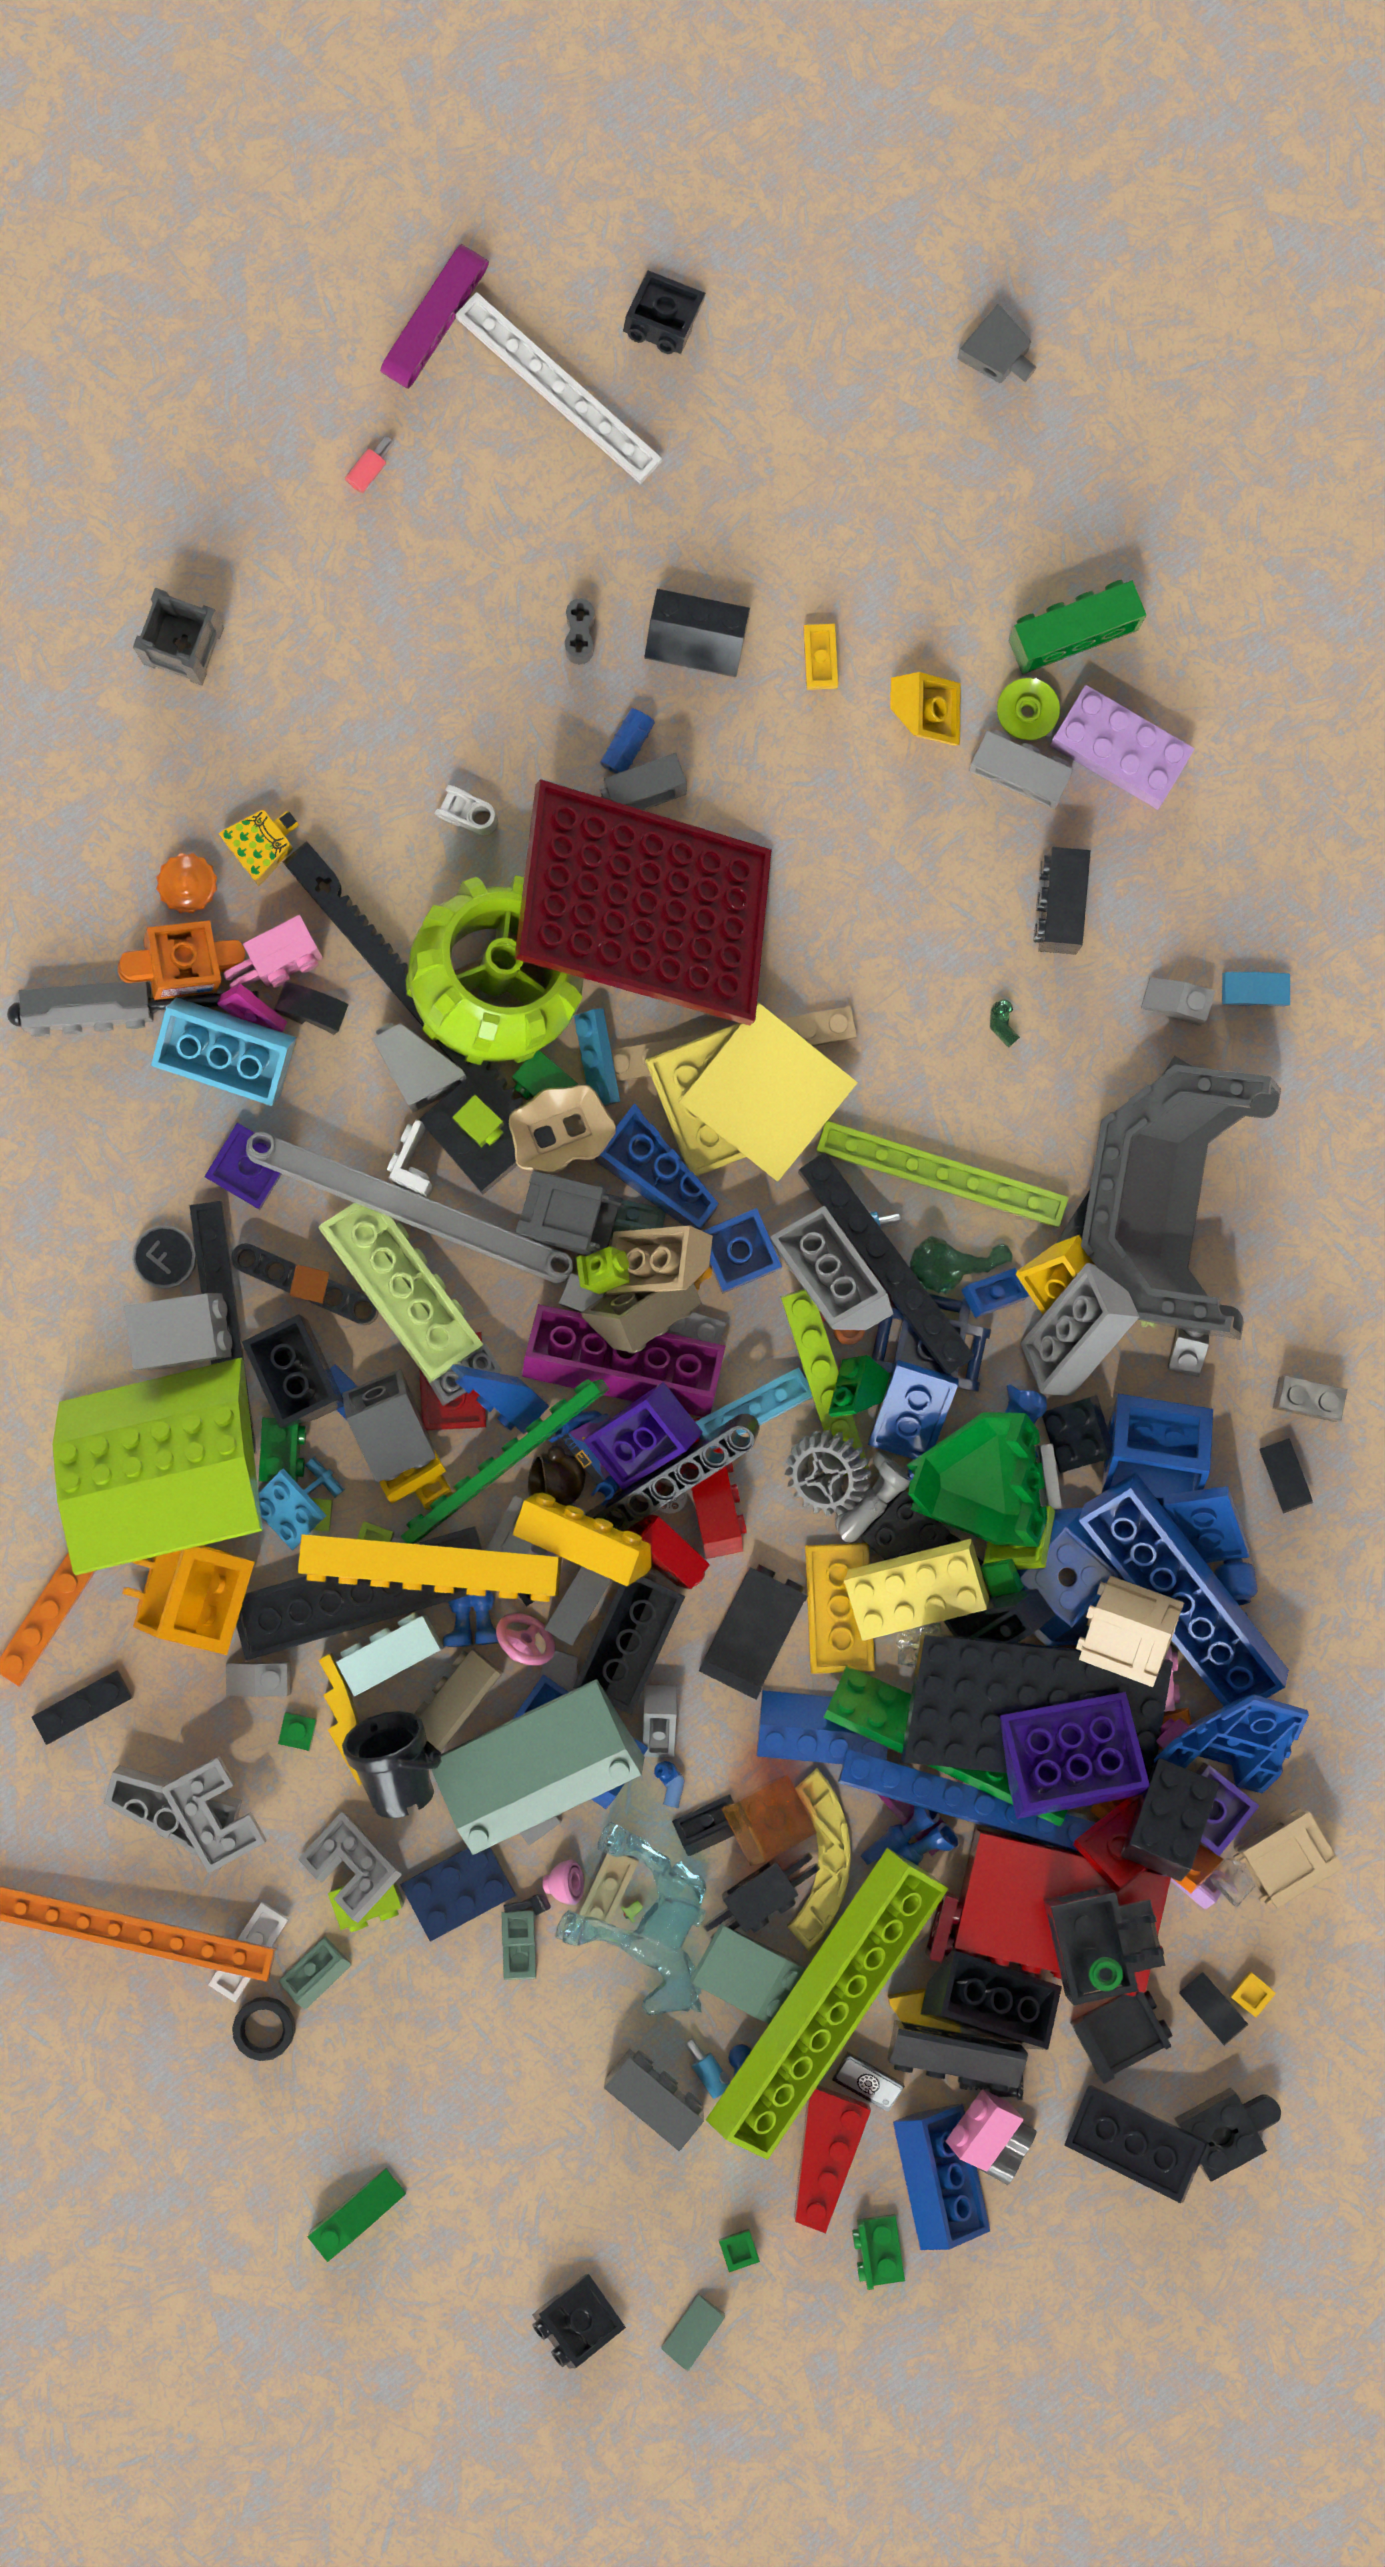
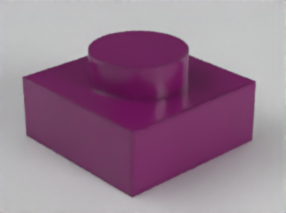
[1156,1717,1190,1749]

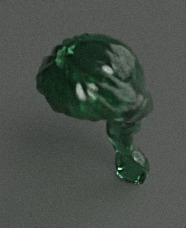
[910,1235,1013,1295]

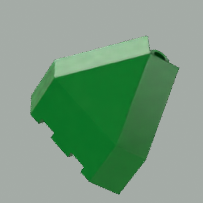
[906,1412,1048,1547]

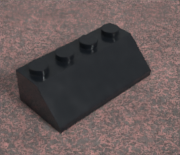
[573,1577,685,1715]
[920,1951,1062,2050]
[887,2020,1028,2092]

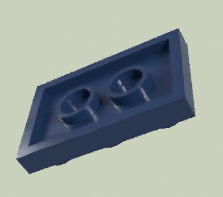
[400,1847,516,1942]

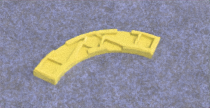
[787,1767,851,1951]

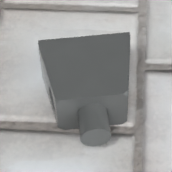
[957,304,1037,383]

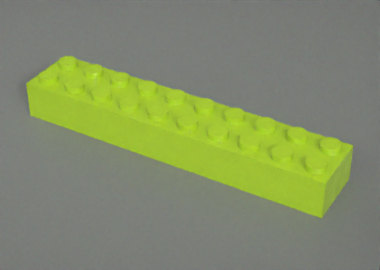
[706,1848,949,2160]

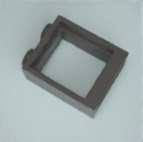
[600,753,687,810]
[544,1566,612,1646]

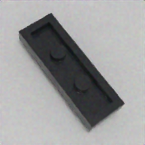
[31,1670,133,1745]

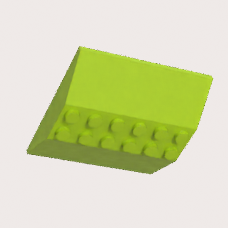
[52,1358,263,1575]

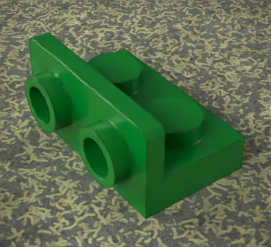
[258,1417,307,1483]
[852,2214,905,2290]

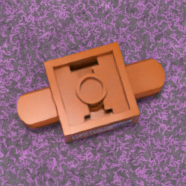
[117,920,245,1000]

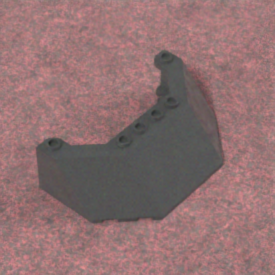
[1081,1065,1281,1340]

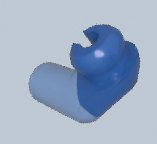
[654,1761,685,1808]

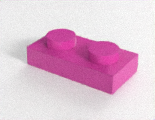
[217,984,287,1032]

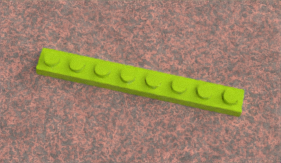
[816,1121,1069,1228]

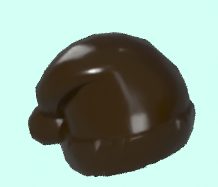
[528,1445,586,1506]

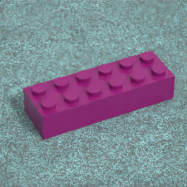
[522,1304,726,1417]

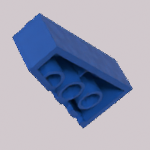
[595,1103,719,1230]

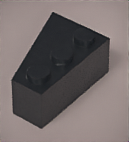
[943,1588,1056,1643]

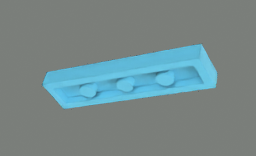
[695,1367,812,1450]

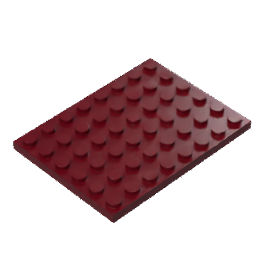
[514,779,772,1026]

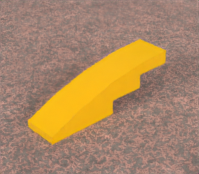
[318,1653,362,1786]

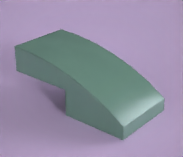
[501,1911,536,1980]

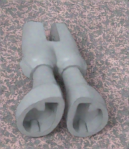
[835,1451,911,1542]

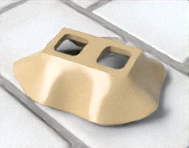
[509,1084,616,1174]

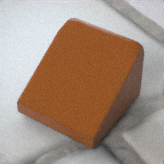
[290,1264,330,1304]

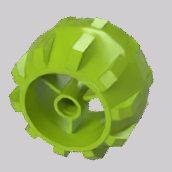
[405,875,584,1065]

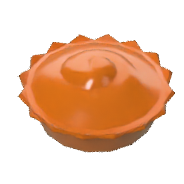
[156,853,217,914]

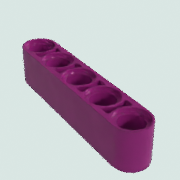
[380,244,489,389]

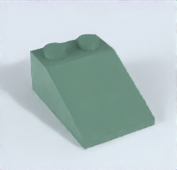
[689,1924,806,2024]

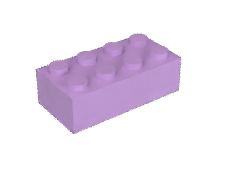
[1050,685,1195,810]

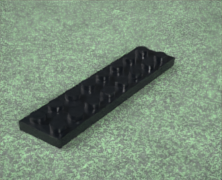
[236,1526,482,1661]

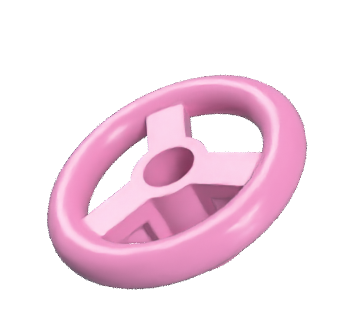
[496,1613,555,1666]

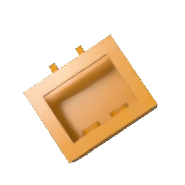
[122,1545,255,1655]

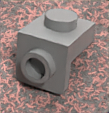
[1168,1328,1209,1377]

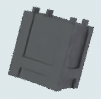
[133,588,224,686]
[515,1171,625,1255]

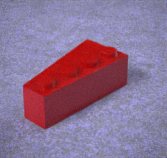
[686,1417,747,1559]
[794,2085,871,2234]

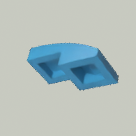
[1222,972,1290,1007]

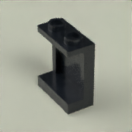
[1070,1990,1173,2084]

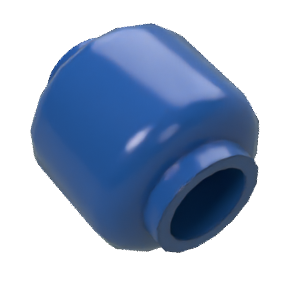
[1214,1559,1258,1606]

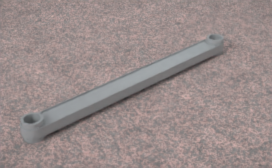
[246,1132,573,1283]

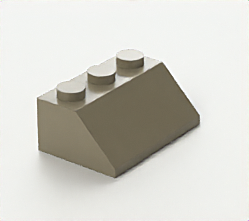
[581,1283,702,1353]
[414,1649,504,1752]

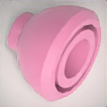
[543,1859,584,1905]

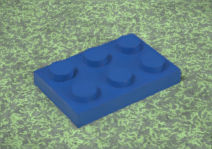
[868,1360,959,1460]
[1164,1486,1250,1563]

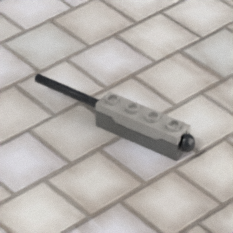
[7,981,259,1037]

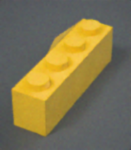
[512,1493,651,1586]

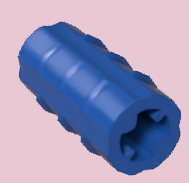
[600,708,655,774]

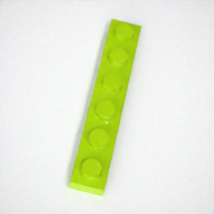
[780,1289,869,1477]

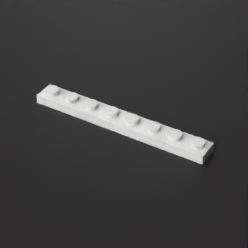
[455,292,662,484]

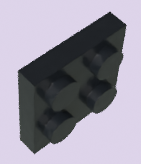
[1042,1395,1112,1473]

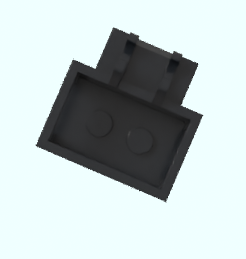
[1043,1885,1166,2006]

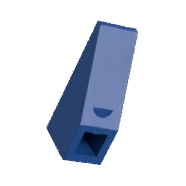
[450,1364,550,1434]

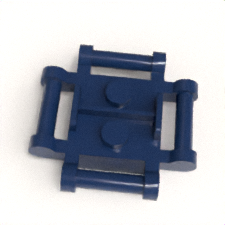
[872,1294,991,1392]

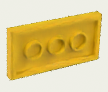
[805,1543,875,1674]

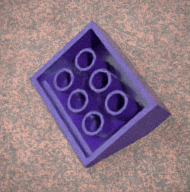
[1000,1692,1150,1819]

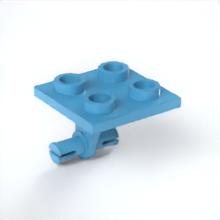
[259,1456,345,1551]

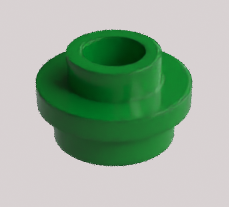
[1089,1957,1123,1991]

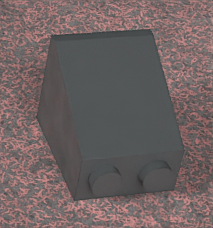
[342,1369,436,1483]

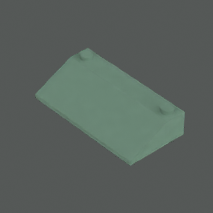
[429,1679,645,1855]

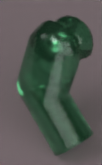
[989,999,1020,1048]

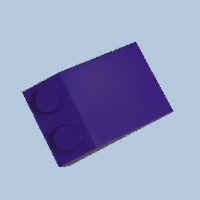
[583,1382,703,1490]

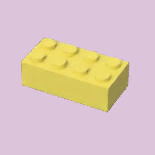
[844,1538,989,1641]

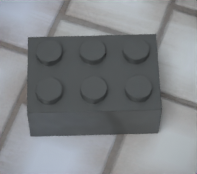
[604,2049,704,2151]

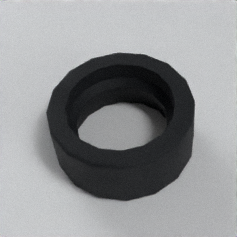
[232,1997,296,2061]

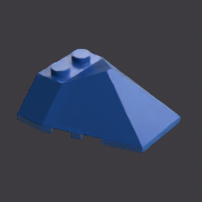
[1154,1694,1309,1794]

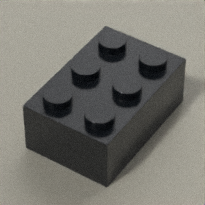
[1033,847,1091,955]
[419,1078,518,1195]
[1120,1758,1220,1882]

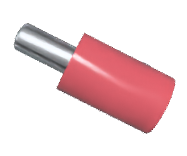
[345,437,394,493]

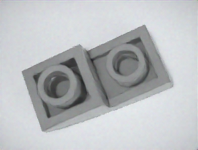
[427,1343,502,1406]

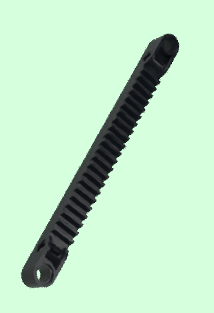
[282,841,556,1148]

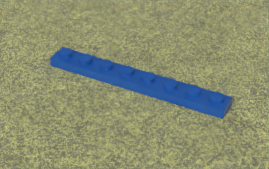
[838,1750,1095,1854]

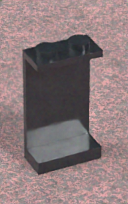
[699,1564,808,1700]

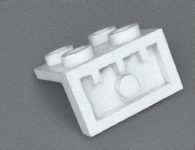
[387,1119,433,1198]

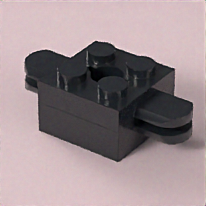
[703,1852,820,1939]
[1174,2087,1281,2182]

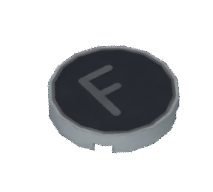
[132,1225,196,1289]

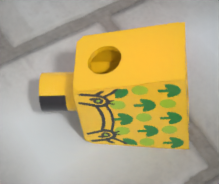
[218,810,299,886]

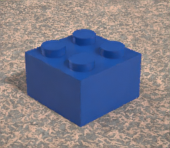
[703,1208,782,1294]

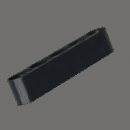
[231,1243,379,1326]

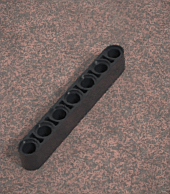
[585,1414,760,1532]

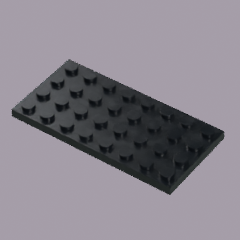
[901,1632,1173,1775]

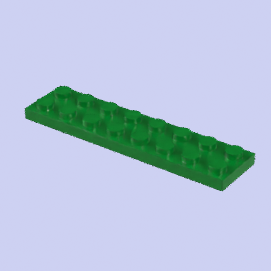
[823,1665,1068,1826]

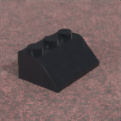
[644,589,750,677]
[242,1314,344,1429]

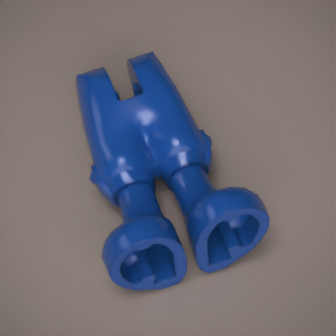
[443,1590,499,1647]
[861,1805,958,1866]

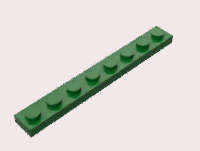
[401,1379,609,1544]

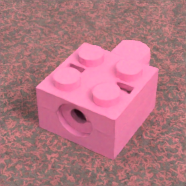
[223,915,323,988]

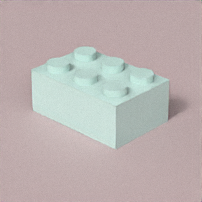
[336,1612,444,1697]

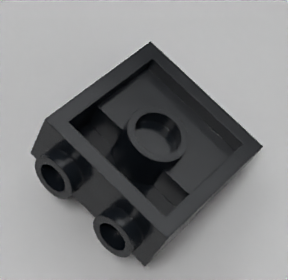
[623,270,706,354]
[532,2274,626,2369]

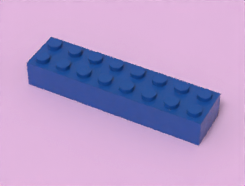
[1078,1472,1289,1706]

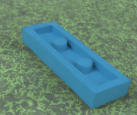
[574,1008,620,1107]

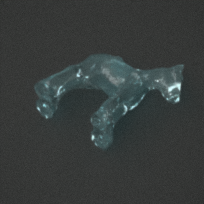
[555,1821,706,2015]

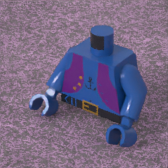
[549,1410,620,1506]

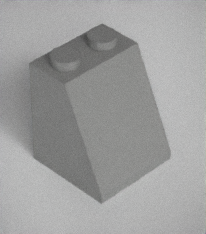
[372,1023,466,1113]
[124,1293,232,1370]

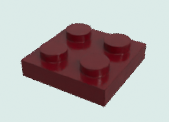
[925,1891,962,1963]

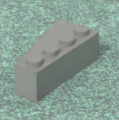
[104,1765,242,1869]

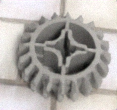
[784,1429,872,1516]

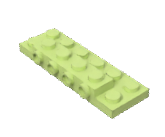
[319,1203,483,1383]

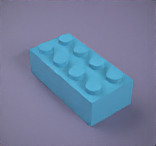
[151,997,297,1106]

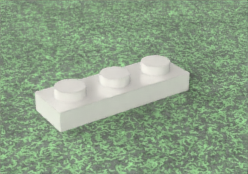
[208,1901,289,2002]

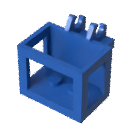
[1102,1393,1213,1512]

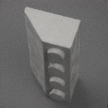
[770,1206,893,1330]
[1020,1263,1139,1396]

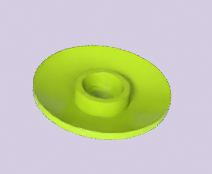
[997,678,1060,741]

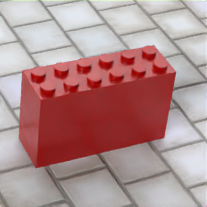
[951,1828,1171,1996]

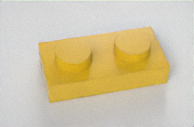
[803,624,838,690]
[379,1450,446,1504]

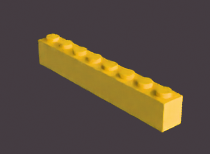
[298,1534,562,1602]

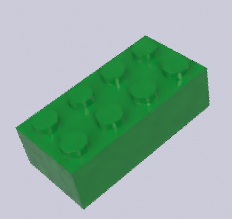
[1008,580,1147,675]

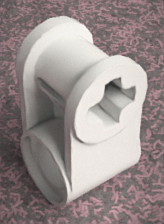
[434,785,498,835]

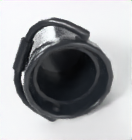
[342,1711,442,1818]

